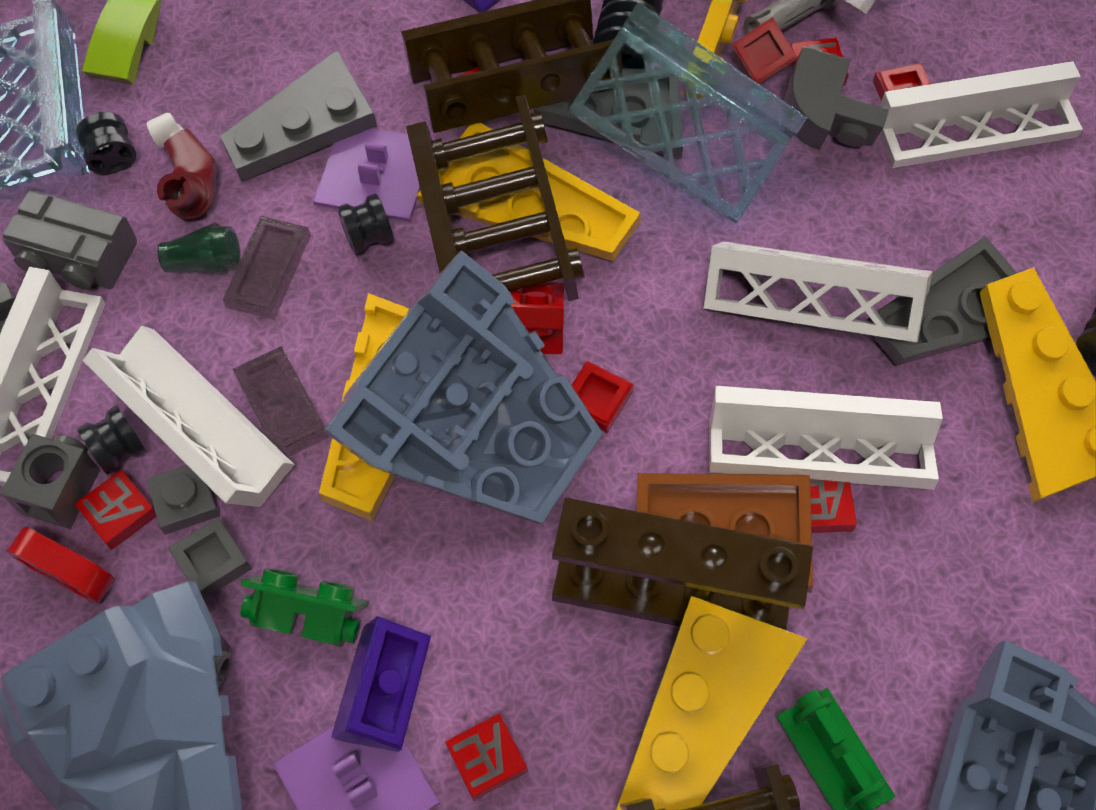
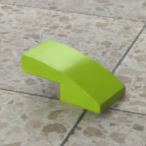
[82,0,162,85]

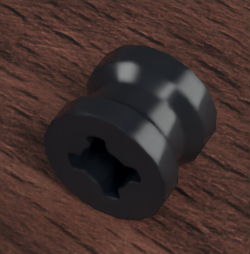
[76,112,136,175]
[337,193,394,255]
[77,405,147,475]

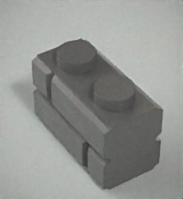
[3,191,137,289]

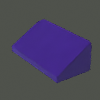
[331,616,431,752]

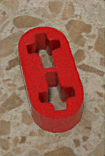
[5,526,115,605]

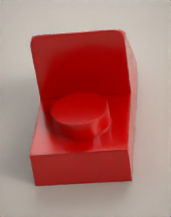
[511,282,564,354]

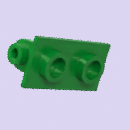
[240,568,370,647]
[776,687,896,810]

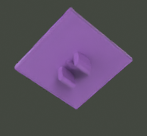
[313,128,434,222]
[273,726,440,810]

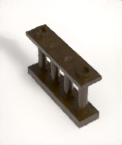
[401,0,623,133]
[406,95,585,301]
[552,497,813,630]

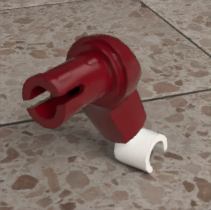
[147,113,217,220]

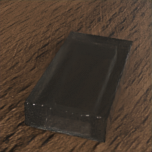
[223,216,311,320]
[232,346,329,458]

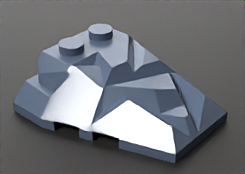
[324,250,603,524]
[0,581,242,810]
[927,640,1096,810]

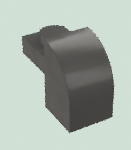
[783,46,889,150]

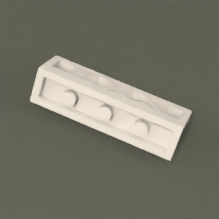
[879,61,1083,168]
[704,242,933,342]
[0,267,106,486]
[82,326,295,507]
[709,386,943,490]

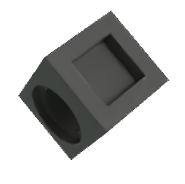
[0,433,100,530]

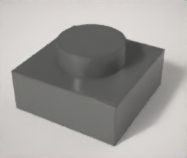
[146,465,220,535]
[168,517,251,599]

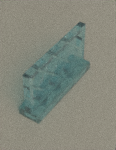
[0,0,89,189]
[568,2,807,223]

